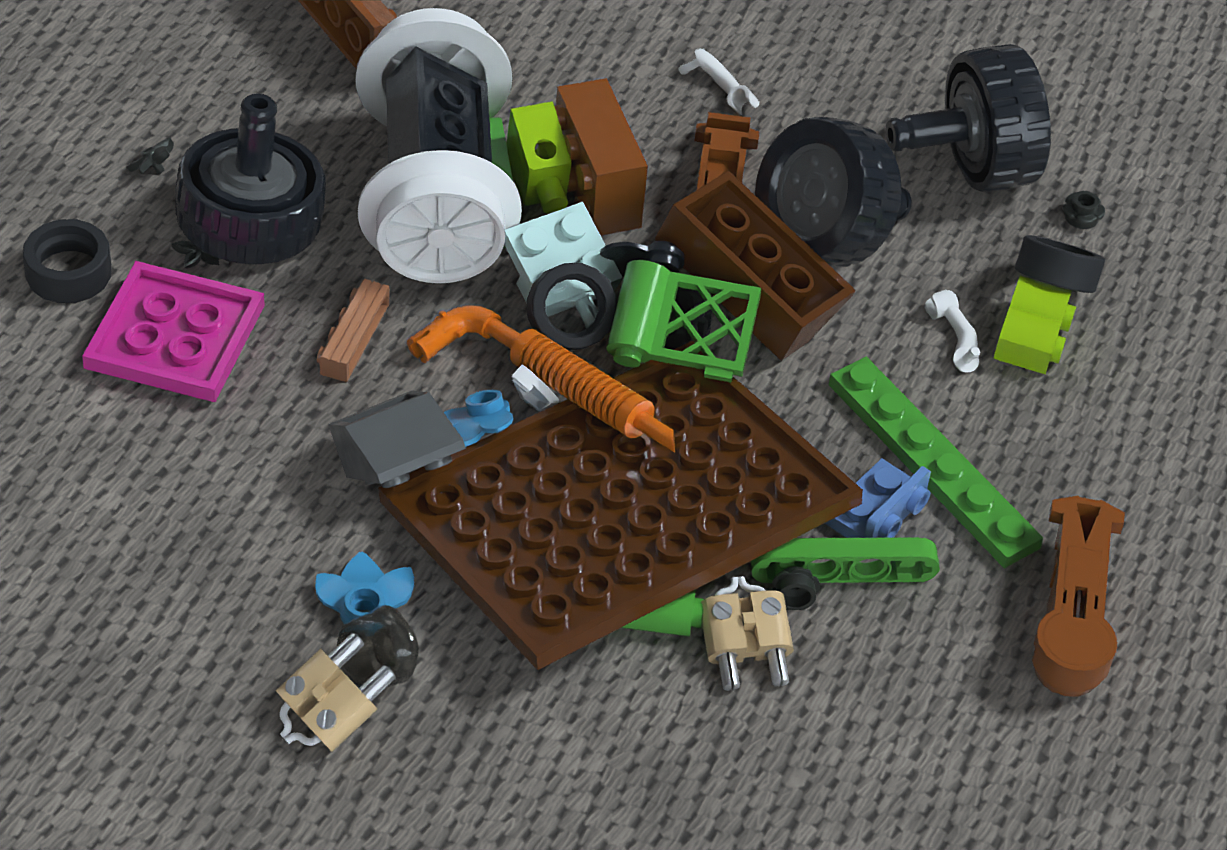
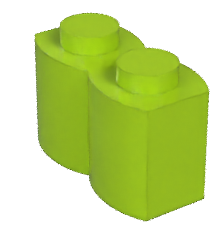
[993,276,1076,374]

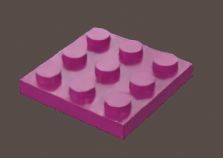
[82,261,265,402]

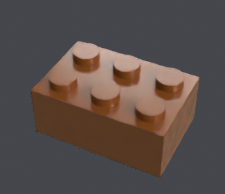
[554,78,648,235]

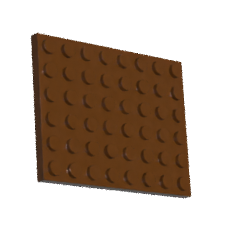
[378,341,863,670]

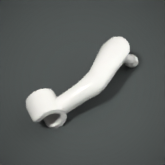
[679,48,760,116]
[924,290,980,373]

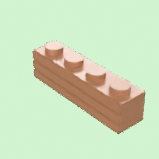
[317,279,390,382]

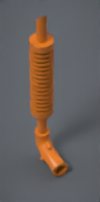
[407,305,675,453]

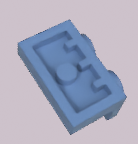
[825,458,931,538]

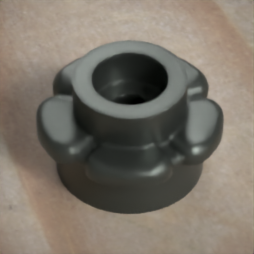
[1063,191,1105,229]
[772,566,820,610]

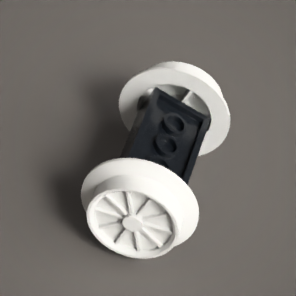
[356,8,522,283]

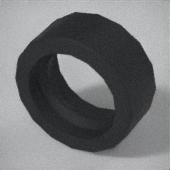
[23,219,112,303]
[1015,235,1105,293]
[527,263,617,350]

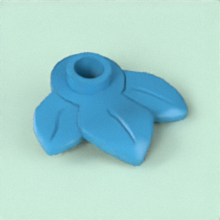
[444,390,513,447]
[315,552,414,632]

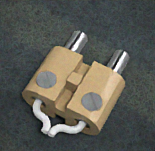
[701,576,794,691]
[275,633,396,752]

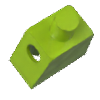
[506,101,571,214]

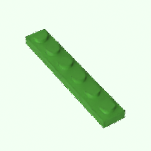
[829,356,1043,568]

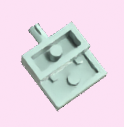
[504,202,622,329]

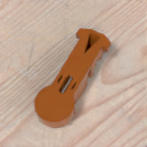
[694,112,760,190]
[1032,496,1125,697]

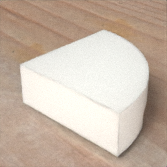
[512,364,561,412]

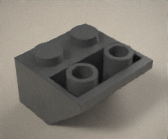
[328,391,466,488]

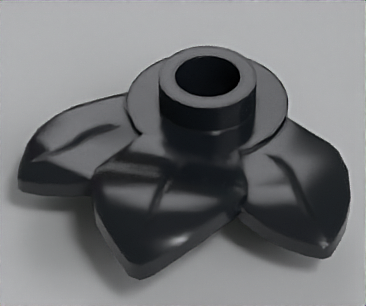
[600,241,685,277]

